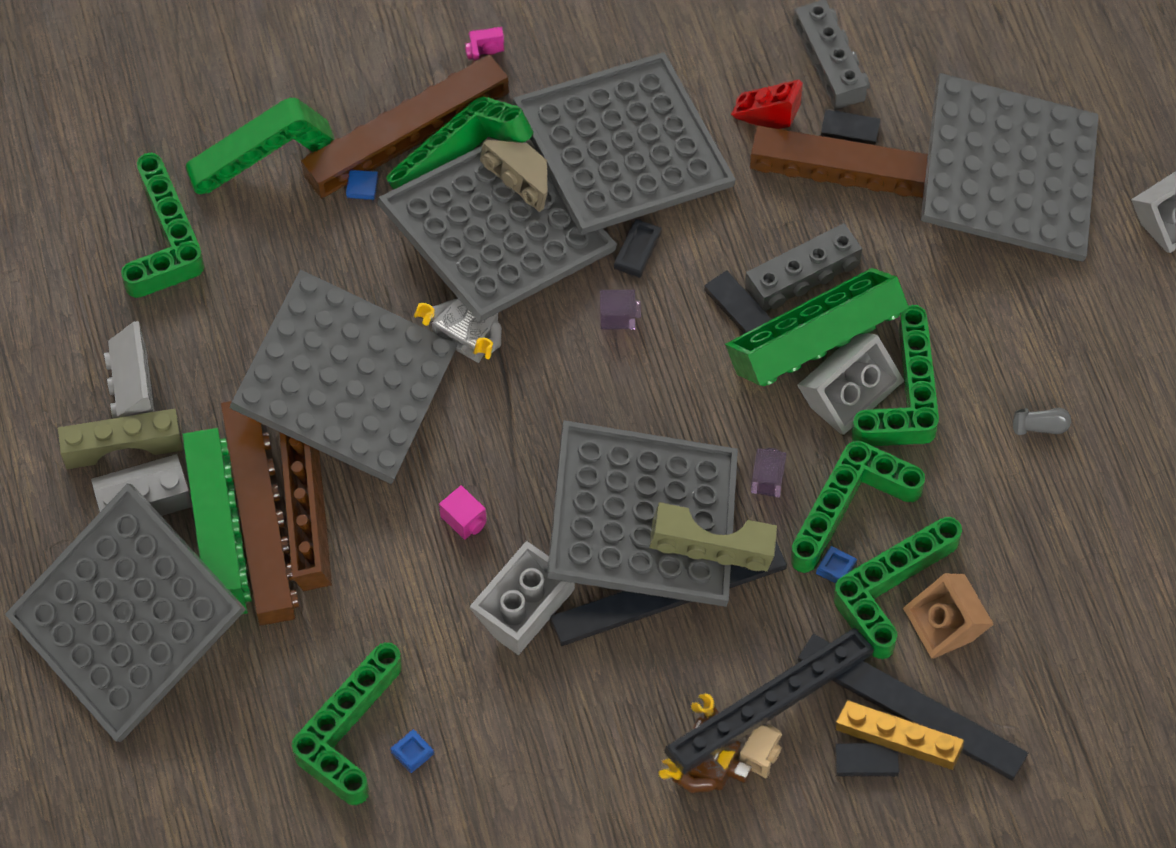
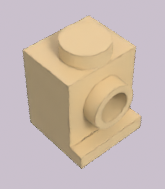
[739,725,782,778]

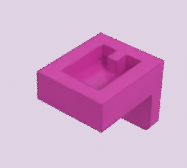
[465,27,504,62]

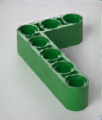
[387,97,534,190]
[185,98,335,194]
[121,153,204,298]
[851,305,939,446]
[791,441,925,573]
[834,517,962,659]
[292,642,402,805]

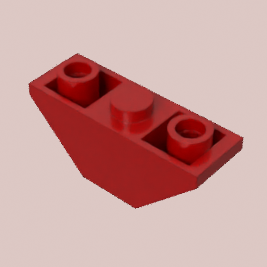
[731,80,803,129]

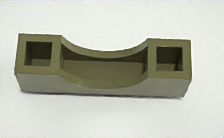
[58,408,183,469]
[649,502,777,571]

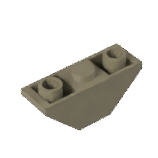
[480,140,548,212]

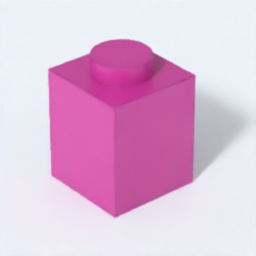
[439,485,486,540]

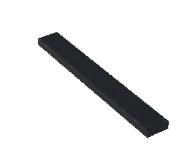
[550,541,787,646]
[664,627,874,774]
[798,633,1029,781]

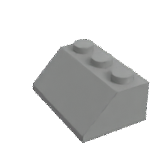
[1131,171,1176,253]
[104,321,155,418]
[797,333,904,435]
[91,454,193,516]
[470,541,575,655]

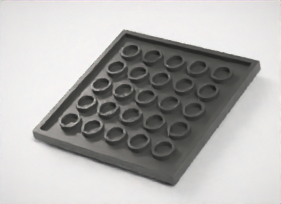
[512,52,736,235]
[921,73,1099,262]
[378,139,617,323]
[229,269,458,485]
[547,420,738,607]
[5,483,246,742]

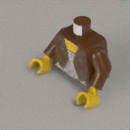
[659,694,752,793]

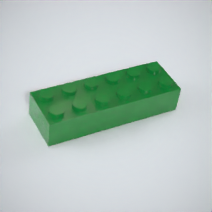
[725,268,909,386]
[182,428,252,614]

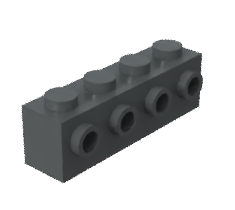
[793,0,870,110]
[745,223,862,311]

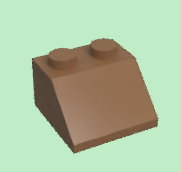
[903,573,994,658]

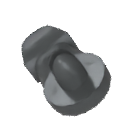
[1013,407,1072,435]

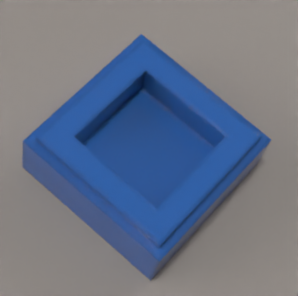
[346,170,378,200]
[816,546,857,584]
[390,729,434,773]

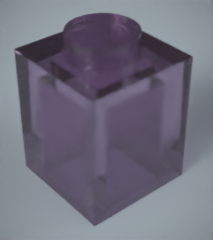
[600,290,641,329]
[751,448,787,497]

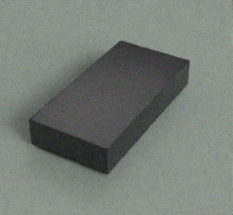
[820,109,881,145]
[614,219,662,278]
[835,743,899,776]

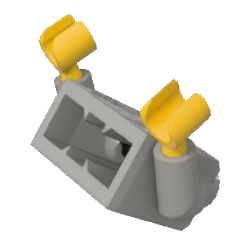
[414,298,502,363]

